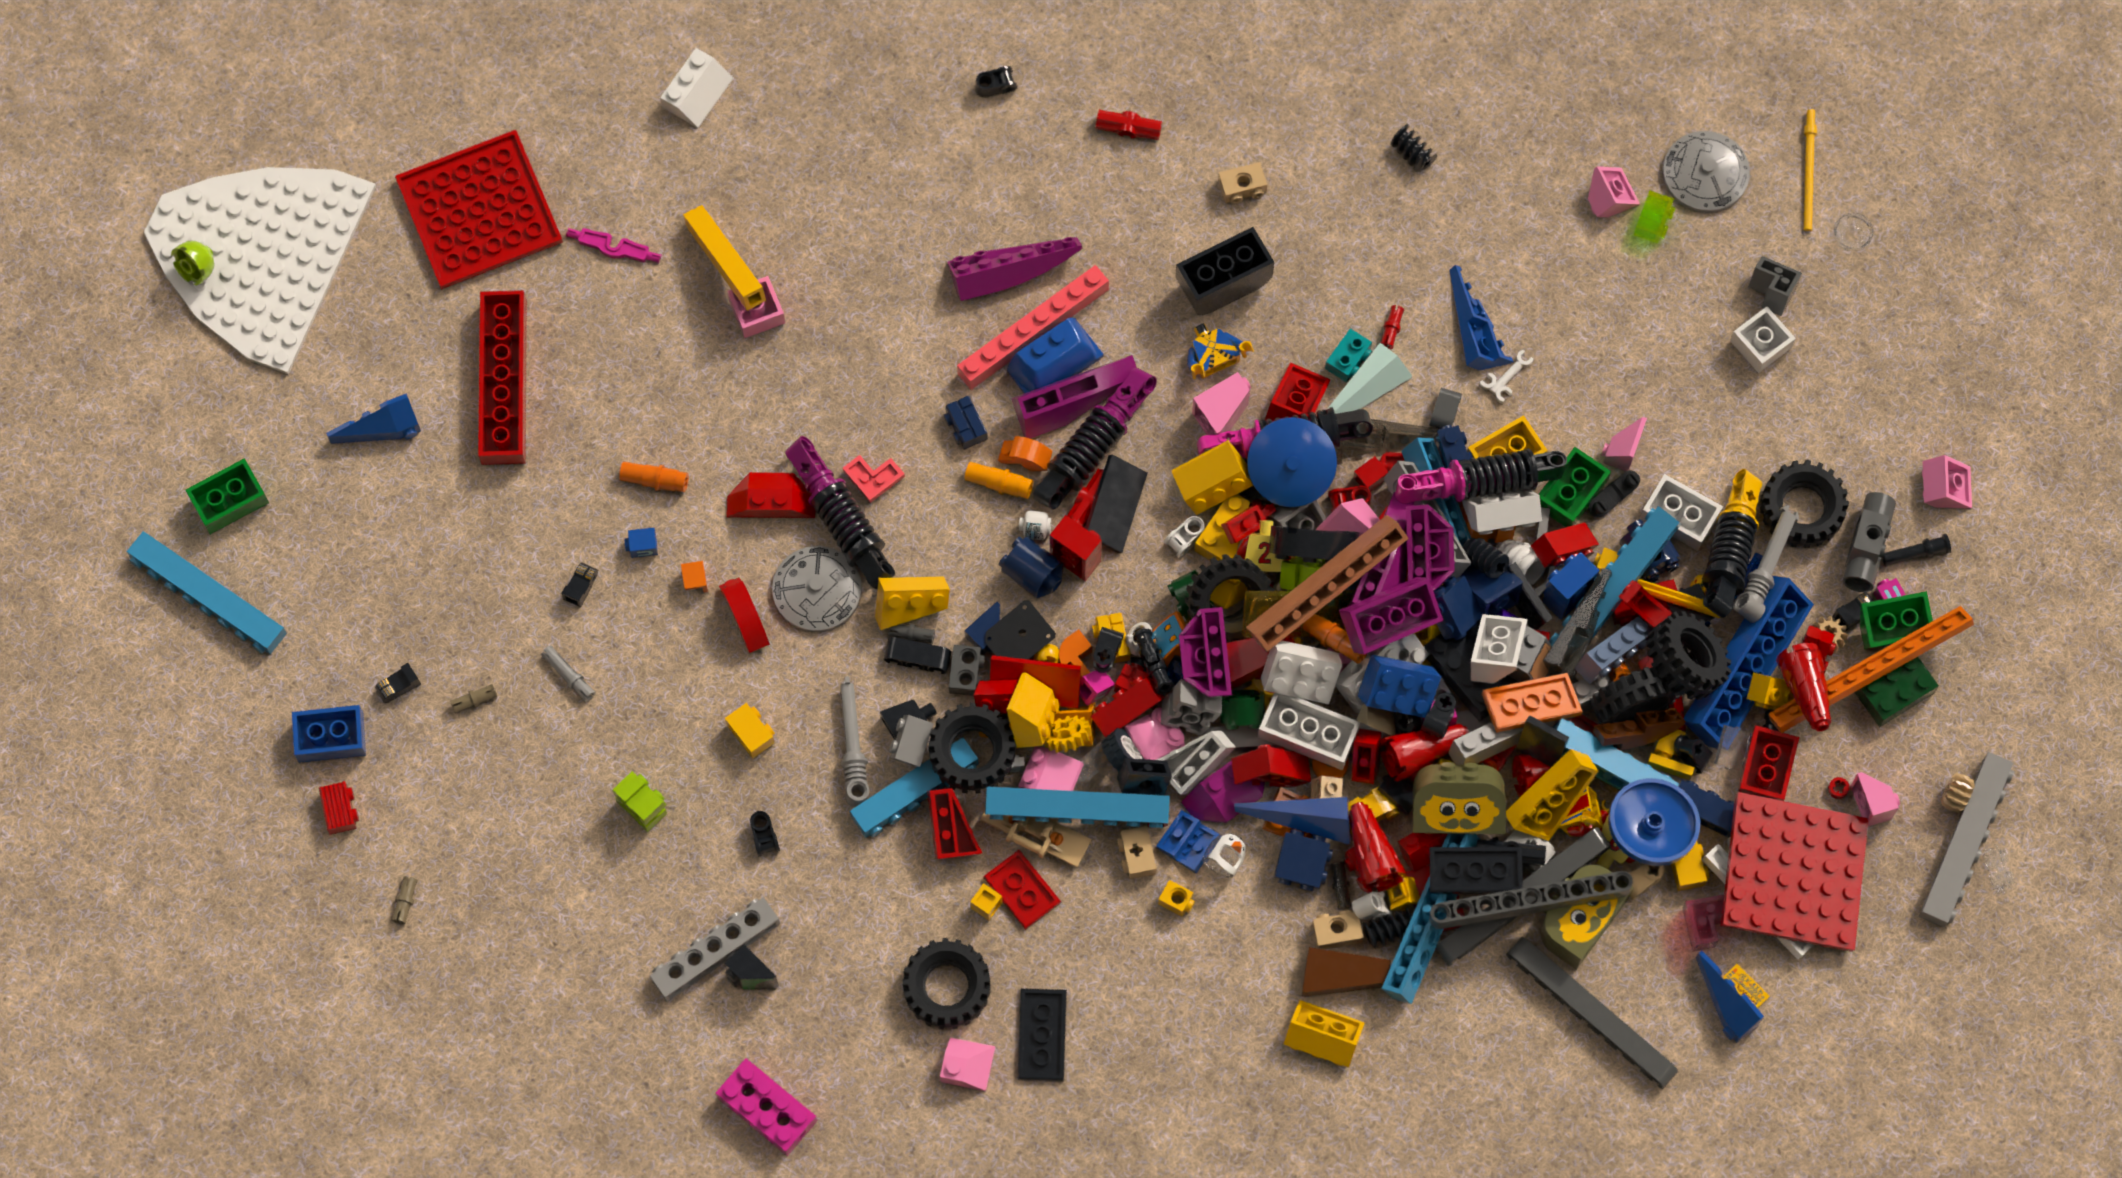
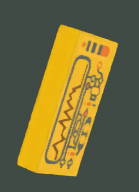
[1723,964,1770,1008]

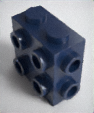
[1435,425,1473,468]
[1434,576,1483,640]
[1274,829,1333,892]

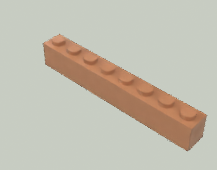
[1246,515,1409,652]

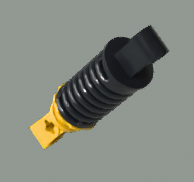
[1702,469,1763,618]

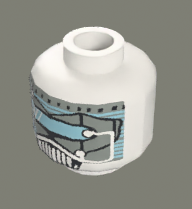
[1019,511,1052,540]

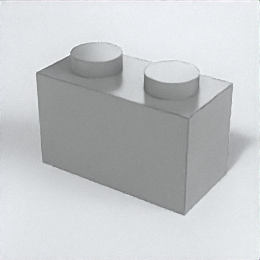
[889,715,934,767]

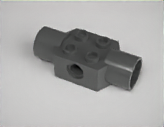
[1842,492,1896,592]

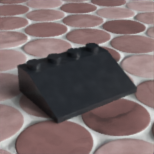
[1424,620,1520,722]

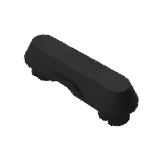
[1589,470,1641,518]

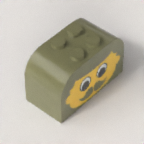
[1412,762,1506,834]
[1540,865,1633,970]

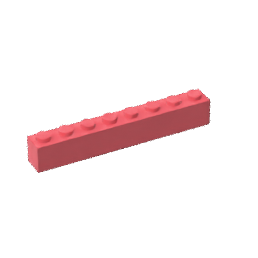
[957,265,1109,390]

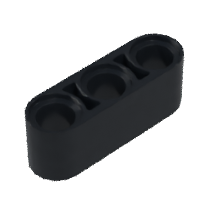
[883,637,952,674]

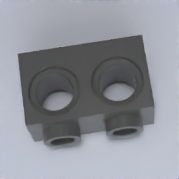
[949,645,985,696]

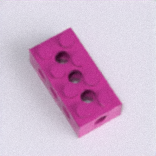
[716,1058,818,1156]

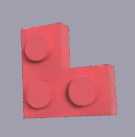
[842,455,905,503]

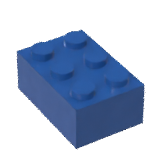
[1542,552,1600,620]
[1357,654,1442,718]
[292,705,366,763]

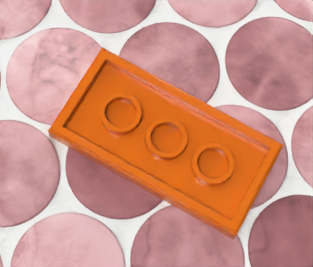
[1482,673,1583,733]

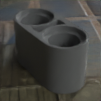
[1429,387,1462,429]

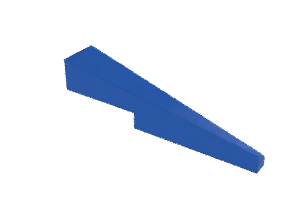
[1449,265,1513,371]
[1234,797,1350,844]

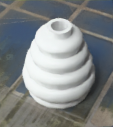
[1496,539,1546,586]

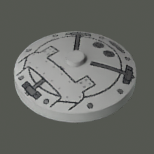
[1663,131,1750,213]
[772,546,862,633]

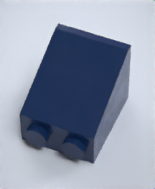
[1460,565,1523,622]

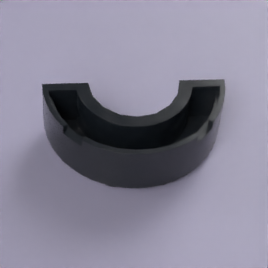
[1269,526,1359,563]

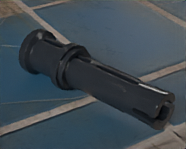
[1883,534,1951,567]

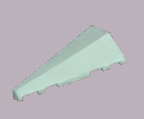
[1328,343,1412,414]

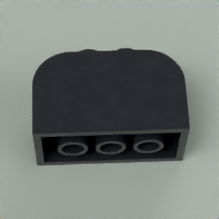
[1175,227,1274,315]

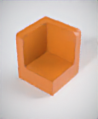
[681,561,708,593]

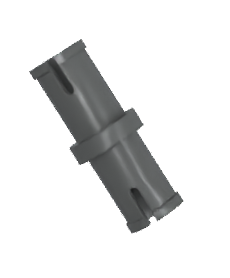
[888,624,935,644]

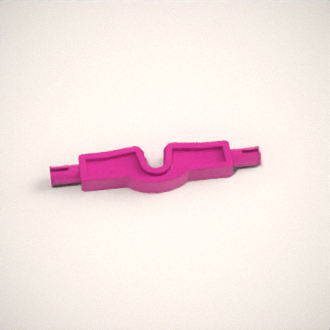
[566,228,662,263]

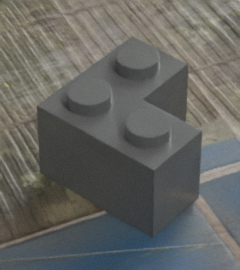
[1748,256,1802,316]

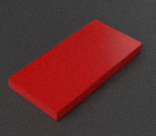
[990,655,1081,709]

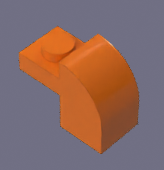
[998,436,1053,471]
[1059,629,1092,678]

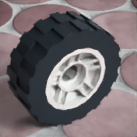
[1101,728,1144,772]

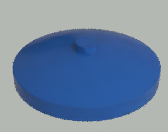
[1247,417,1337,507]
[1608,778,1700,866]

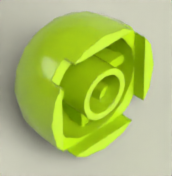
[171,240,214,286]

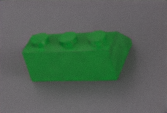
[1860,591,1933,650]

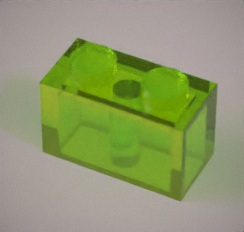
[1634,190,1676,244]

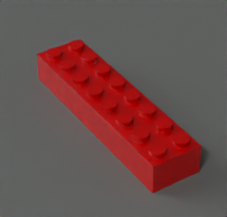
[478,290,527,465]

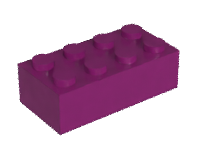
[1339,577,1443,654]

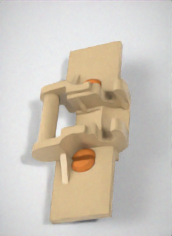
[980,811,1092,868]

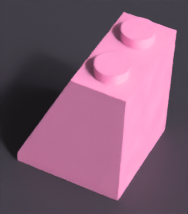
[1192,372,1251,435]
[1315,498,1380,537]

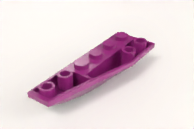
[947,237,1083,301]
[1011,355,1137,439]
[1348,492,1414,606]

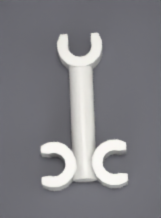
[1480,350,1533,404]

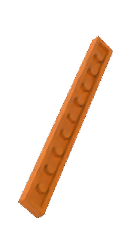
[1768,606,1974,733]

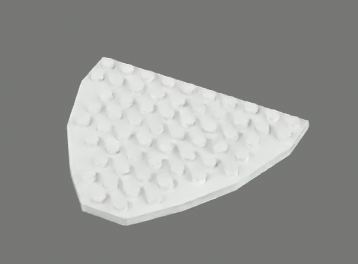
[144,167,376,375]

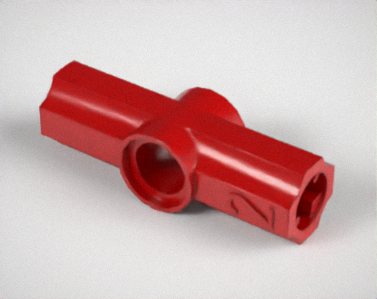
[1095,109,1162,141]
[1067,468,1104,527]

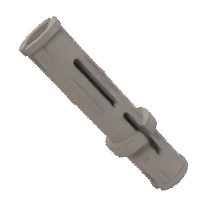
[541,645,596,702]

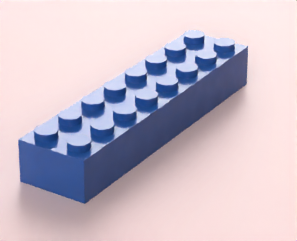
[1683,576,1814,750]

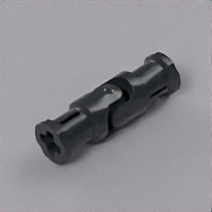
[1133,629,1174,694]

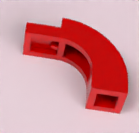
[719,577,770,653]
[1618,580,1672,628]

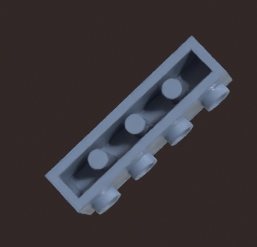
[1575,616,1652,684]

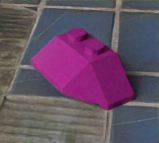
[1406,505,1455,592]
[1179,607,1232,698]
[1181,761,1265,823]

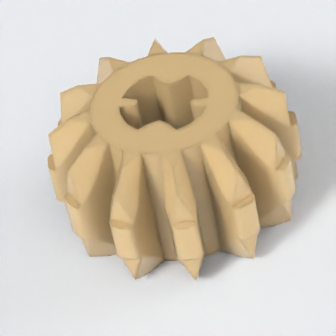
[1812,616,1848,653]
[1941,773,1975,813]

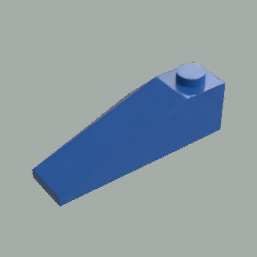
[326,394,421,444]
[1696,950,1764,1043]

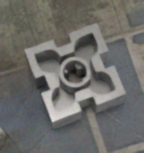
[1161,679,1222,736]

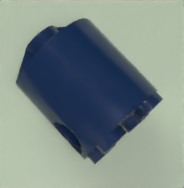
[1619,519,1681,583]
[998,537,1064,599]

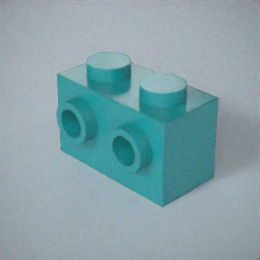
[1325,328,1373,383]

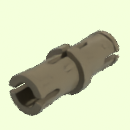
[450,684,497,714]
[392,876,418,924]

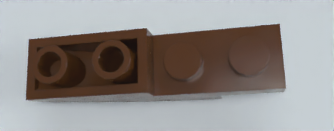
[1593,708,1686,750]

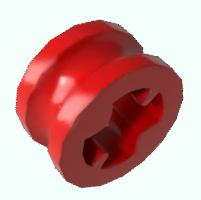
[1828,777,1850,799]

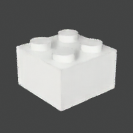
[1730,307,1796,373]

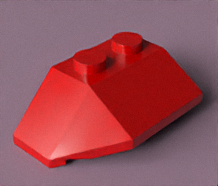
[726,472,815,518]

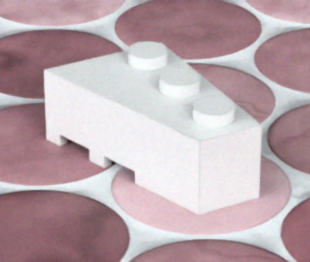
[1156,731,1236,795]

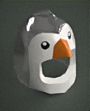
[1202,833,1245,878]

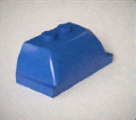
[1007,318,1104,394]

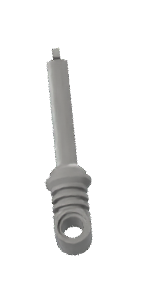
[1733,505,1799,623]
[840,676,869,807]

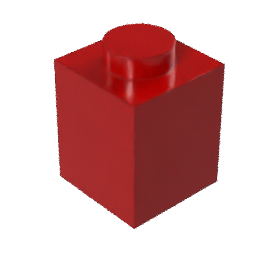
[1353,456,1389,492]

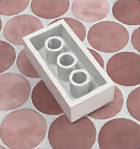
[1258,693,1361,770]

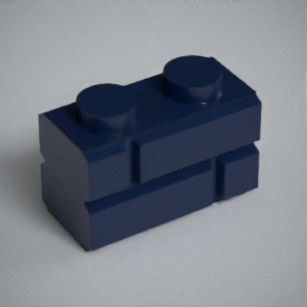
[943,396,988,450]

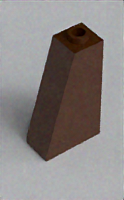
[1302,947,1391,997]

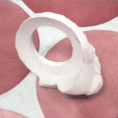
[1125,622,1152,656]

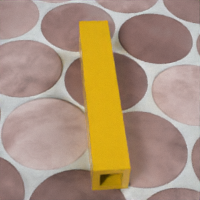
[683,205,766,311]

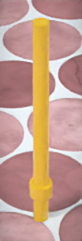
[1803,109,1817,231]

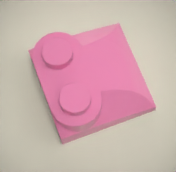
[1124,708,1185,760]

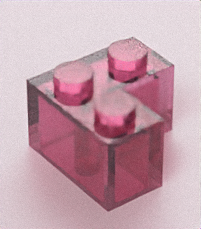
[1682,894,1724,952]

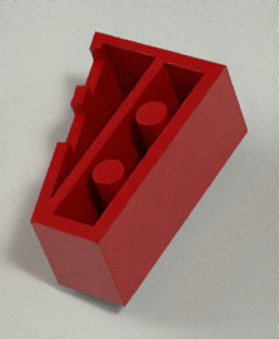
[1231,744,1311,788]
[927,788,983,859]

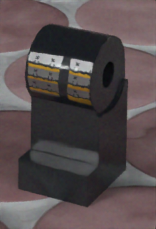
[561,562,598,608]
[1832,592,1874,632]
[375,663,421,703]

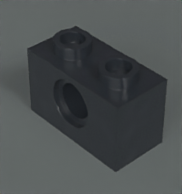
[1117,758,1172,796]

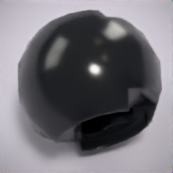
[1394,712,1423,734]

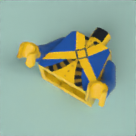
[1187,323,1254,380]

